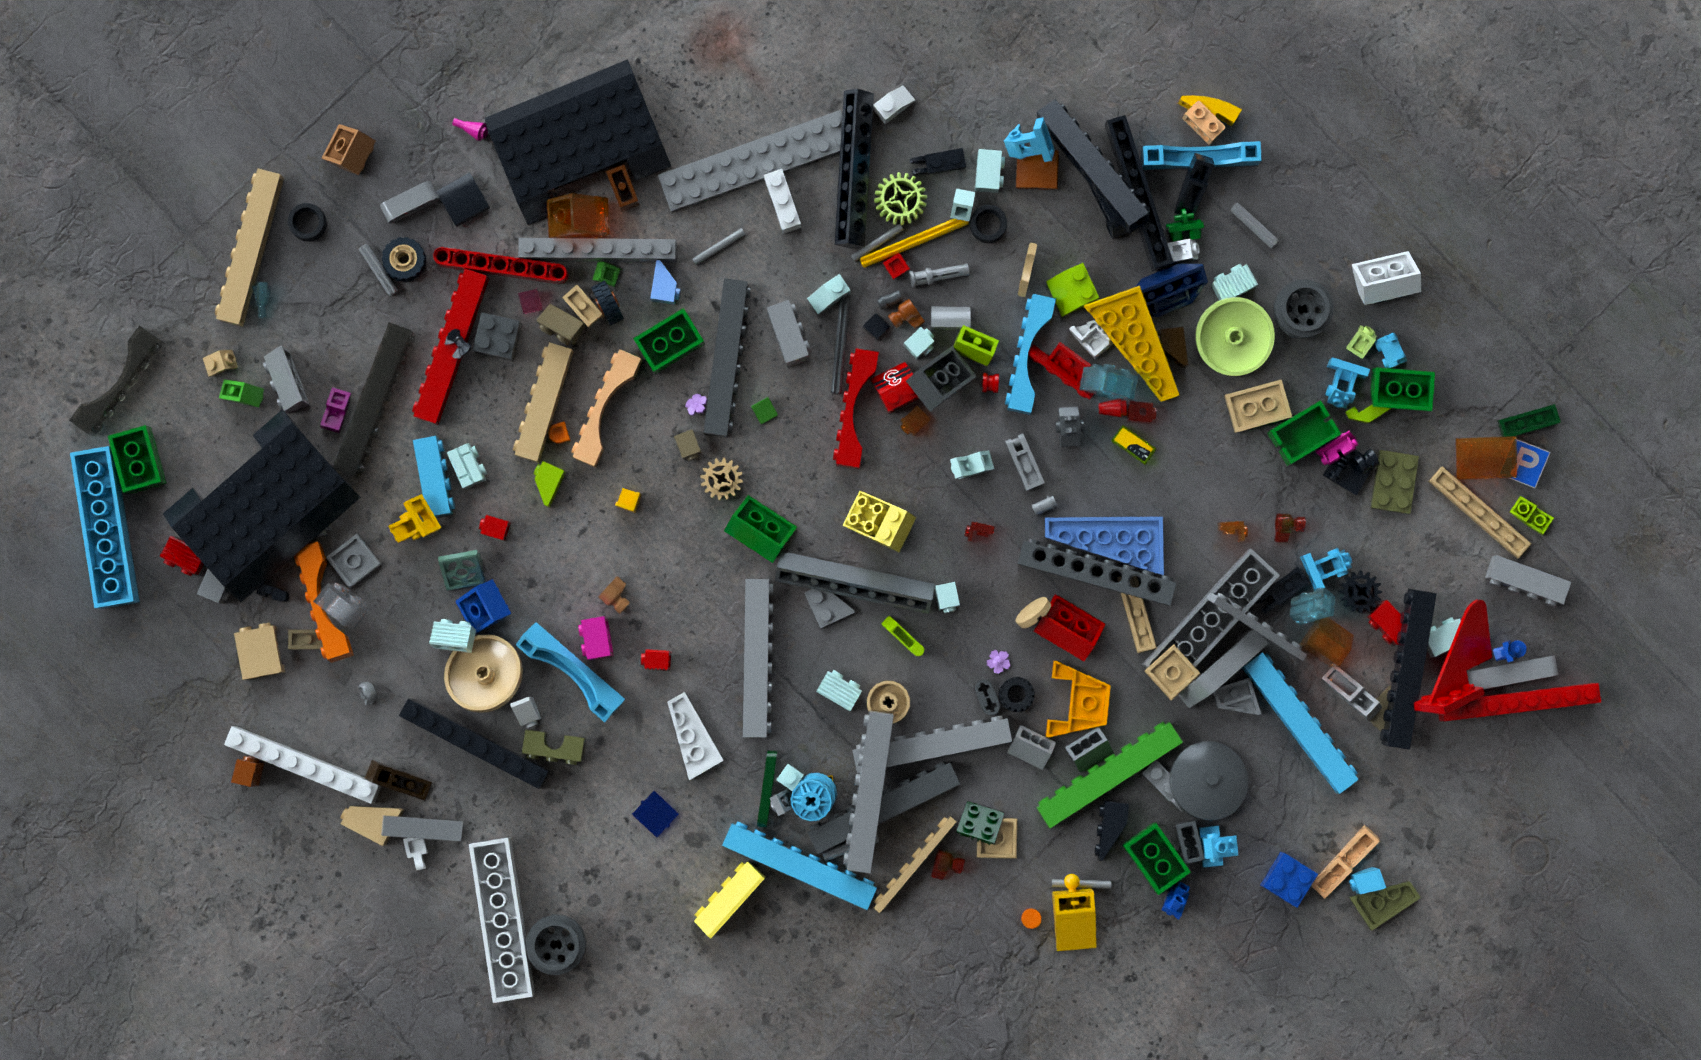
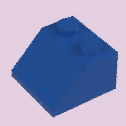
[455,579,511,635]

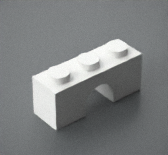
[764,169,801,234]

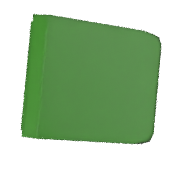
[592,262,621,287]
[751,397,778,425]

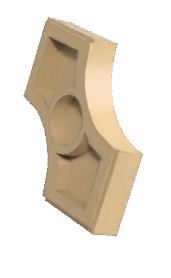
[1018,243,1037,297]

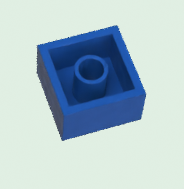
[1260,852,1318,908]

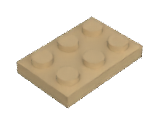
[1224,379,1292,433]

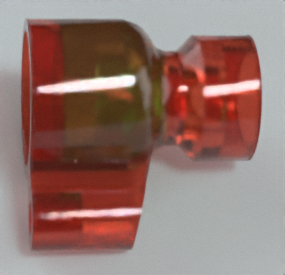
[1274,513,1306,543]
[931,850,965,880]

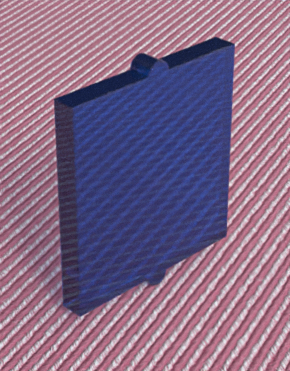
[632,791,679,838]

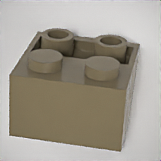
[537,304,586,346]

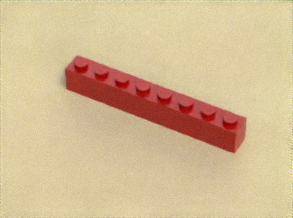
[412,269,489,425]
[1438,683,1601,721]

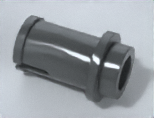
[877,290,903,310]

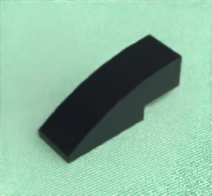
[1174,153,1215,215]

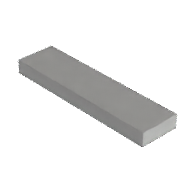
[381,815,463,841]

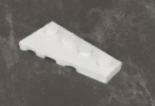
[668,692,724,780]

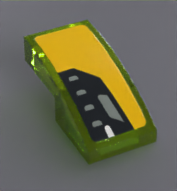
[1111,425,1157,465]

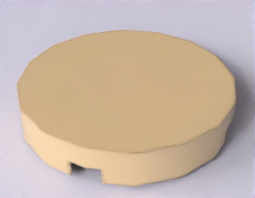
[1016,597,1051,628]

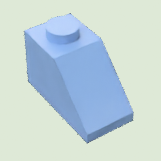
[650,260,681,305]

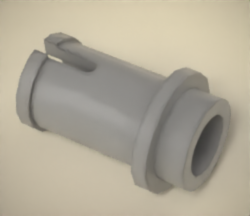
[1031,496,1057,516]

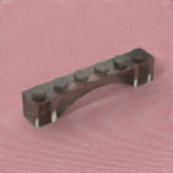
[69,325,163,436]

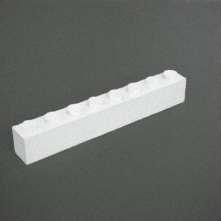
[224,726,382,804]

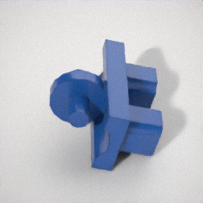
[1493,640,1527,662]
[1161,882,1190,920]

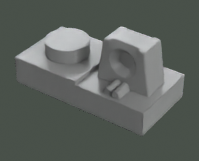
[770,789,793,816]

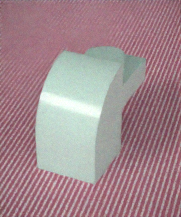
[950,450,994,479]

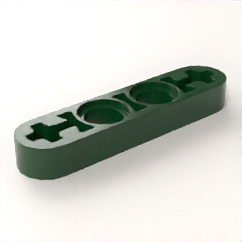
[757,750,777,828]

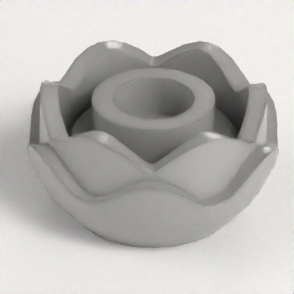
[358,682,377,705]

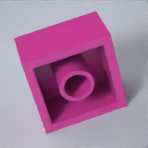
[578,616,614,660]

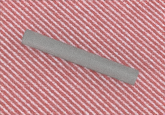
[851,224,903,262]
[692,228,745,265]
[1051,879,1111,889]

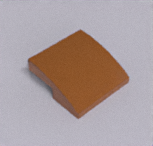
[1016,150,1059,190]

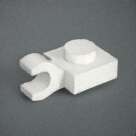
[403,838,428,870]

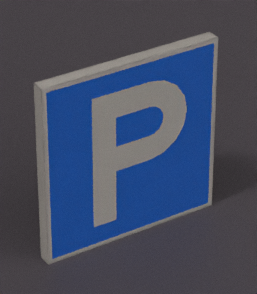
[1498,438,1551,489]

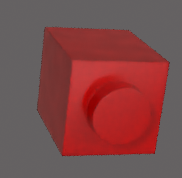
[479,515,511,541]

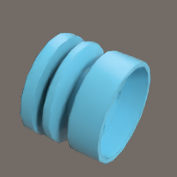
[791,773,837,821]

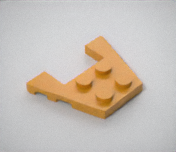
[1045,661,1111,737]

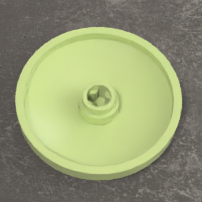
[1195,297,1275,376]

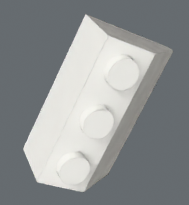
[1352,251,1421,305]

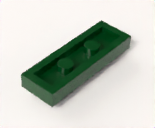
[1497,404,1561,439]

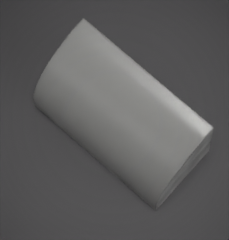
[931,306,971,330]
[1007,725,1056,770]

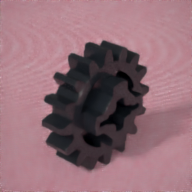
[1338,570,1382,613]

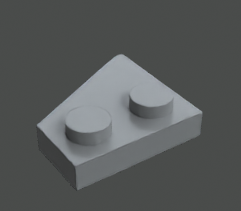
[804,589,855,628]
[1213,678,1261,715]

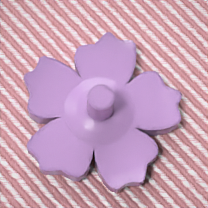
[685,394,708,416]
[986,650,1010,674]

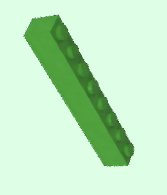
[1036,721,1183,828]

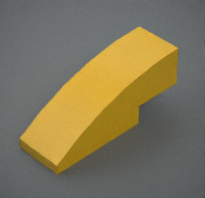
[1178,95,1242,127]

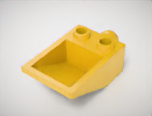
[1052,874,1096,951]

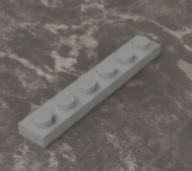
[1206,592,1307,661]

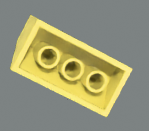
[694,861,766,939]

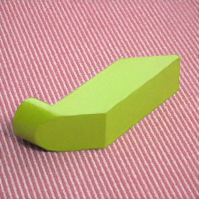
[1345,405,1391,424]
[881,616,924,656]

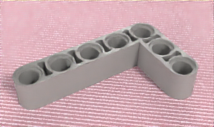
[1178,630,1270,708]

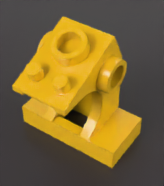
[388,494,441,543]

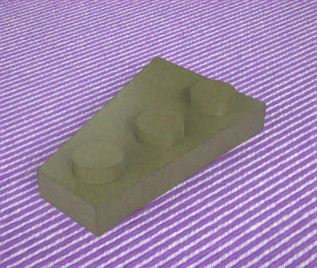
[1349,881,1421,931]

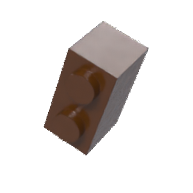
[606,165,640,212]

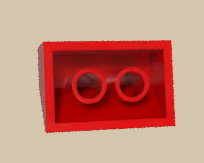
[1033,594,1106,661]

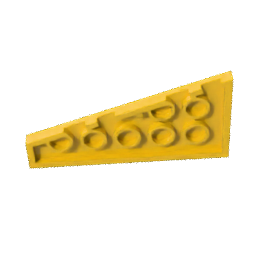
[1084,286,1180,402]

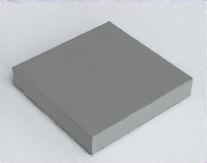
[326,534,382,589]

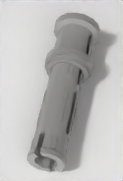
[909,263,970,288]

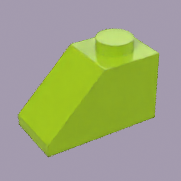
[534,461,566,508]

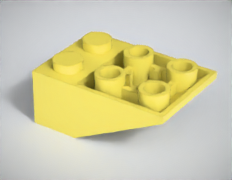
[843,491,916,552]

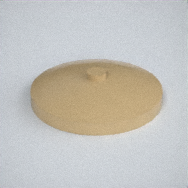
[444,635,523,713]

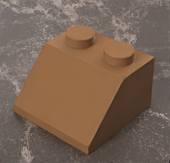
[321,124,376,175]

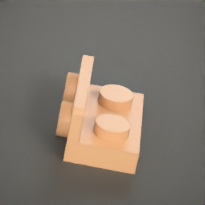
[1182,101,1225,146]

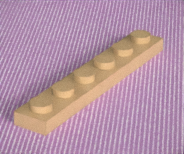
[873,816,956,913]

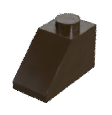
[1158,326,1188,368]

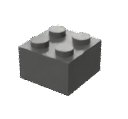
[473,312,522,362]

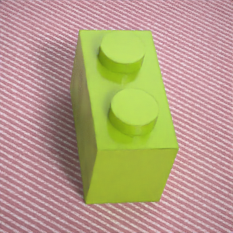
[953,325,999,366]

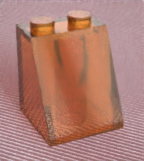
[547,193,610,239]
[1299,613,1354,667]

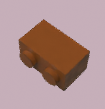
[231,756,264,787]

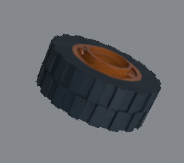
[591,280,624,326]

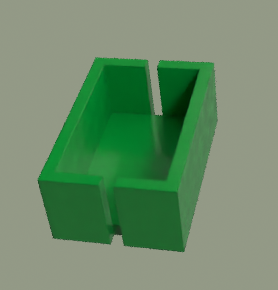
[1267,400,1341,466]

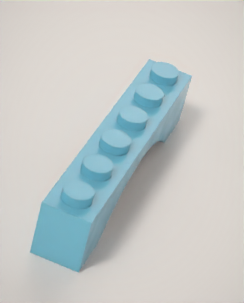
[1141,141,1261,170]
[1005,294,1056,415]
[516,622,625,722]

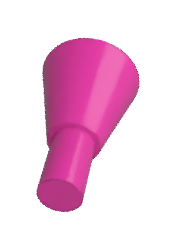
[452,118,488,141]

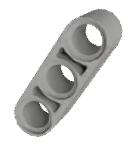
[380,181,439,224]

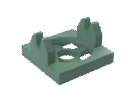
[438,550,485,591]

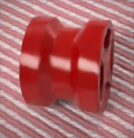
[982,373,999,393]

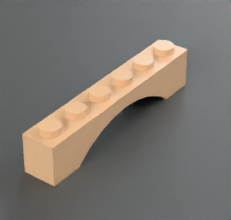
[571,349,642,468]

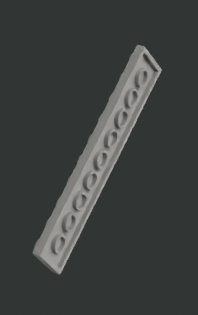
[658,110,842,212]

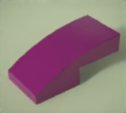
[320,387,351,433]

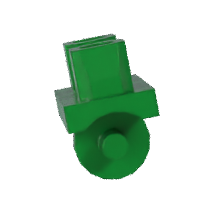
[1166,209,1204,242]

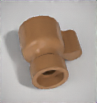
[598,576,630,614]

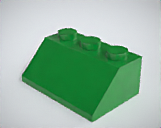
[1370,367,1435,411]
[724,495,797,563]

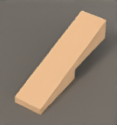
[1311,825,1380,898]

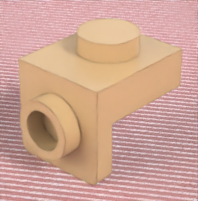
[203,350,238,377]

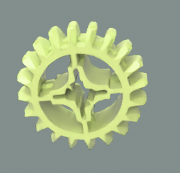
[874,172,927,225]

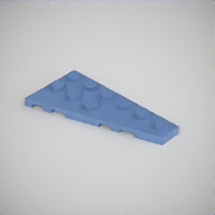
[1045,517,1164,575]

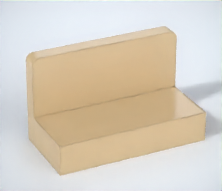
[562,285,605,327]

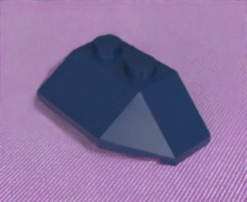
[1135,264,1208,317]

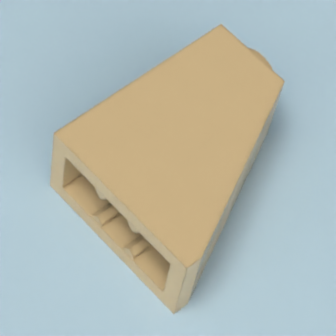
[340,806,404,846]

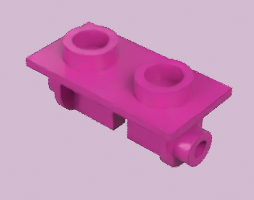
[1316,431,1359,465]

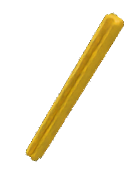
[860,219,969,268]

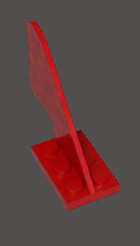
[1414,599,1492,715]

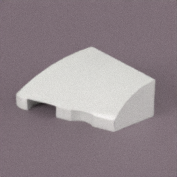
[1069,320,1114,359]

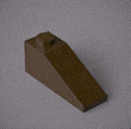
[365,760,432,801]

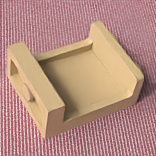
[234,623,285,680]

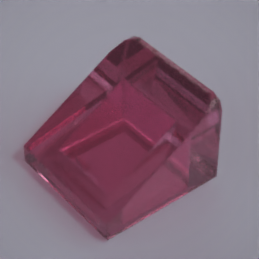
[518,289,543,314]

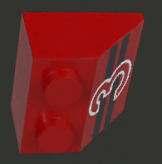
[870,362,919,414]

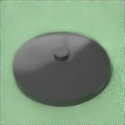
[1169,741,1248,821]

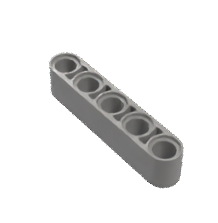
[1467,655,1559,689]

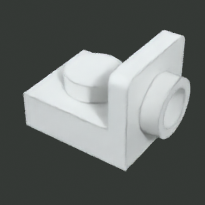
[1168,239,1200,263]

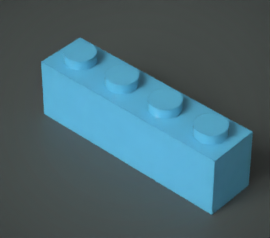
[413,436,455,517]

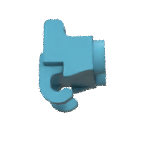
[1374,333,1407,368]

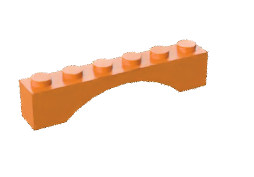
[294,541,354,663]

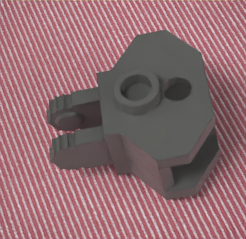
[1055,407,1084,448]

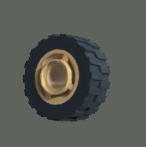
[382,237,426,282]

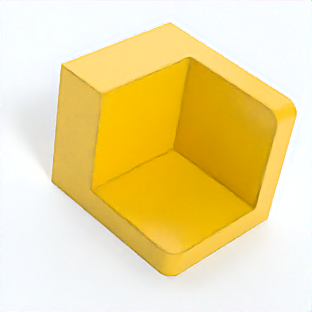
[615,488,641,513]

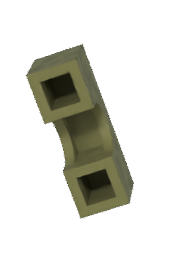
[522,730,586,765]

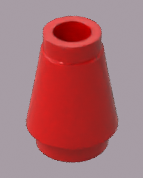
[1099,398,1127,418]

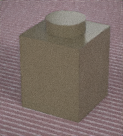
[674,429,702,461]

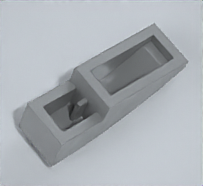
[1322,664,1382,722]

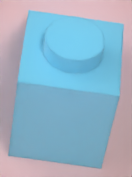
[1349,867,1386,894]

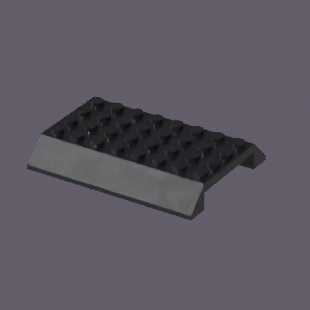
[484,59,672,225]
[163,409,361,602]

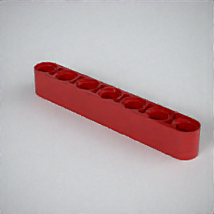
[433,247,569,284]

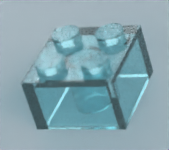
[1079,364,1138,399]

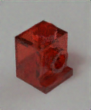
[1127,401,1157,424]

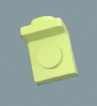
[1346,325,1377,359]

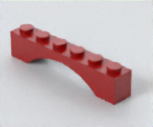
[833,348,879,469]

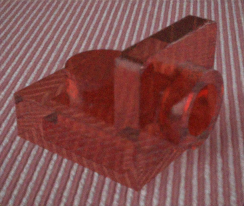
[964,522,995,542]

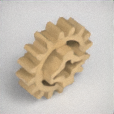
[701,458,743,501]

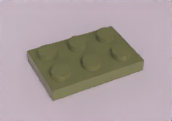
[1370,450,1419,514]

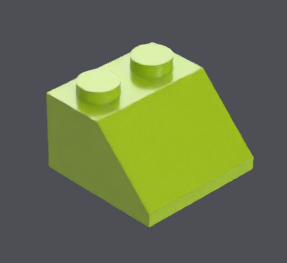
[1046,263,1099,317]

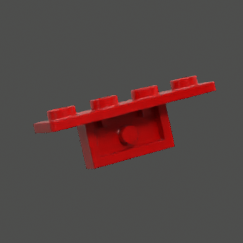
[1028,342,1096,400]

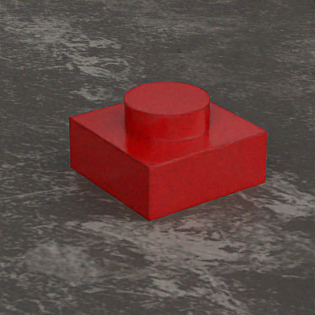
[883,253,910,280]

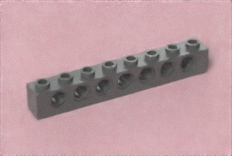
[1017,539,1176,606]

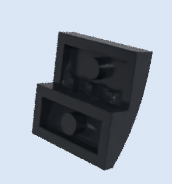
[436,172,490,227]

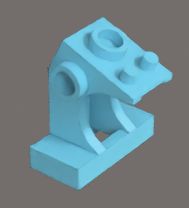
[1004,118,1055,162]
[1325,357,1370,409]
[1300,548,1353,593]
[1198,826,1238,867]

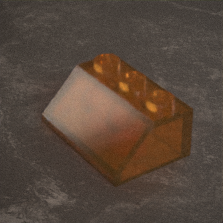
[1455,436,1517,480]

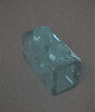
[1290,588,1335,625]

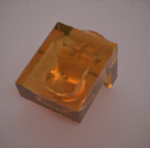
[900,406,930,436]
[1218,521,1248,542]

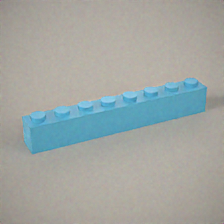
[1242,652,1359,794]
[722,821,877,910]

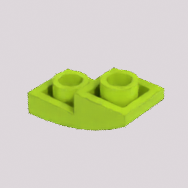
[1509,496,1554,535]

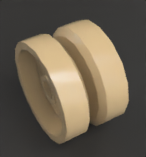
[867,681,910,724]

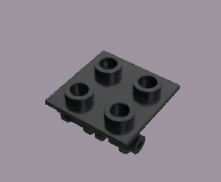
[1323,450,1373,495]

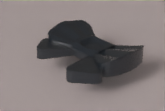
[445,329,472,359]

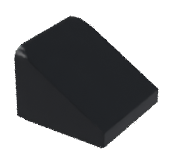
[863,313,890,341]

